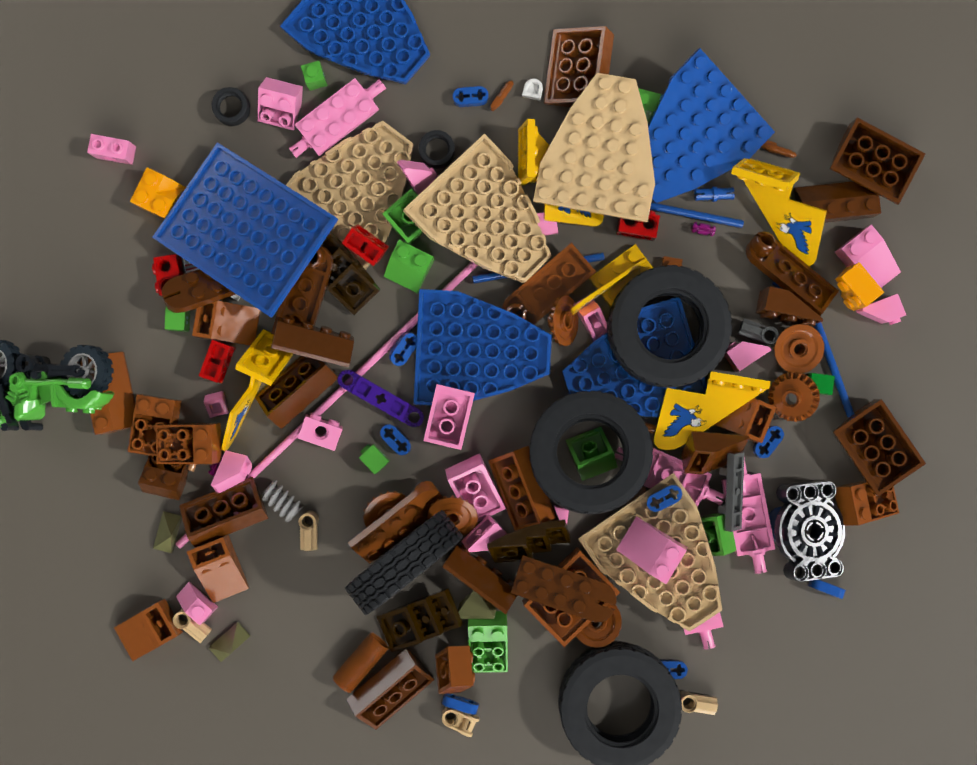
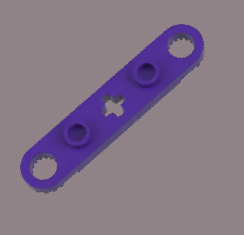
[338,370,424,427]

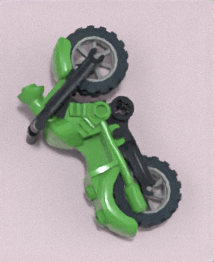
[0,340,115,431]

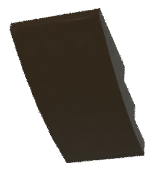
[313,231,380,315]
[488,519,570,563]
[377,589,463,652]

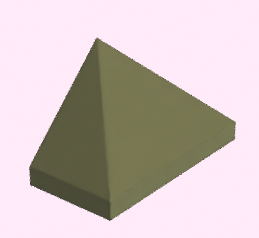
[153,511,182,553]
[457,590,497,619]
[209,622,250,662]

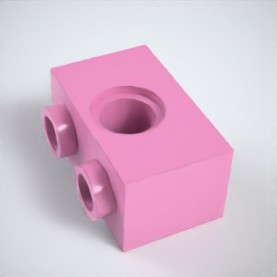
[87,134,136,165]
[298,413,342,451]

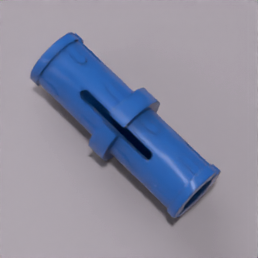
[694,187,735,202]

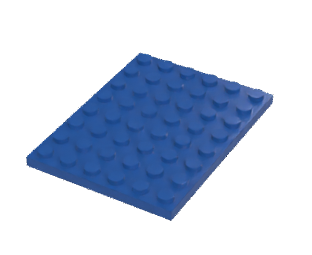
[152,142,338,318]

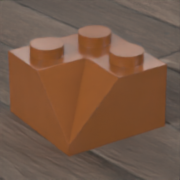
[435,646,475,694]

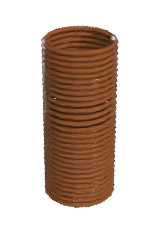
[333,632,389,693]

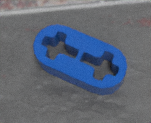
[453,86,489,107]
[389,332,417,366]
[380,424,411,455]
[753,426,784,458]
[647,485,683,512]
[807,579,846,599]
[660,660,688,679]
[441,693,479,715]

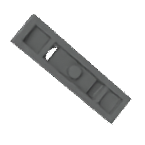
[718,451,744,532]

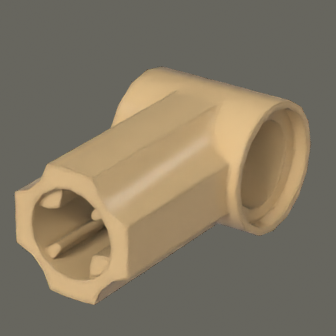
[299,511,319,551]
[173,608,212,643]
[680,691,718,715]

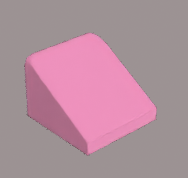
[537,212,558,236]
[204,391,229,418]
[553,505,569,524]

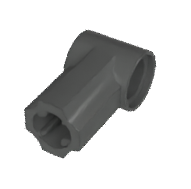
[738,318,779,346]

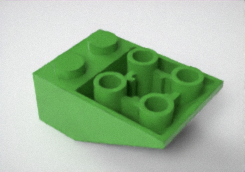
[468,611,508,673]

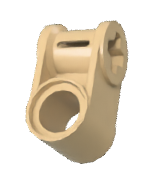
[442,706,480,737]

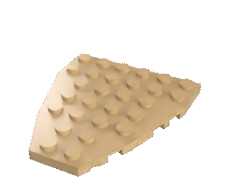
[533,73,655,223]
[286,121,414,270]
[403,134,551,283]
[578,473,722,632]

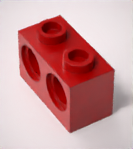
[616,211,660,241]
[342,224,389,266]
[152,254,184,297]
[199,340,235,383]

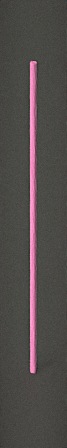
[175,262,478,549]

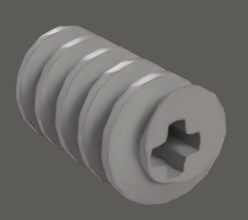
[262,480,304,522]

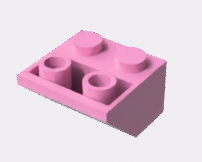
[257,77,303,131]

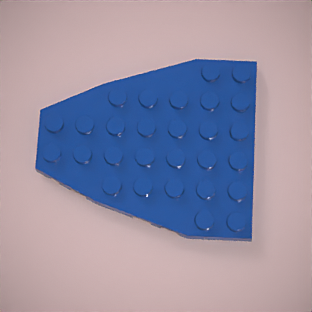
[280,0,430,84]
[648,48,775,203]
[413,289,552,406]
[562,297,707,417]

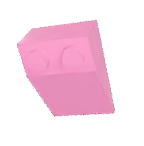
[835,224,901,288]
[423,384,475,450]
[445,453,506,522]
[616,516,688,584]

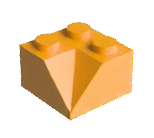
[130,167,186,219]
[835,262,884,311]

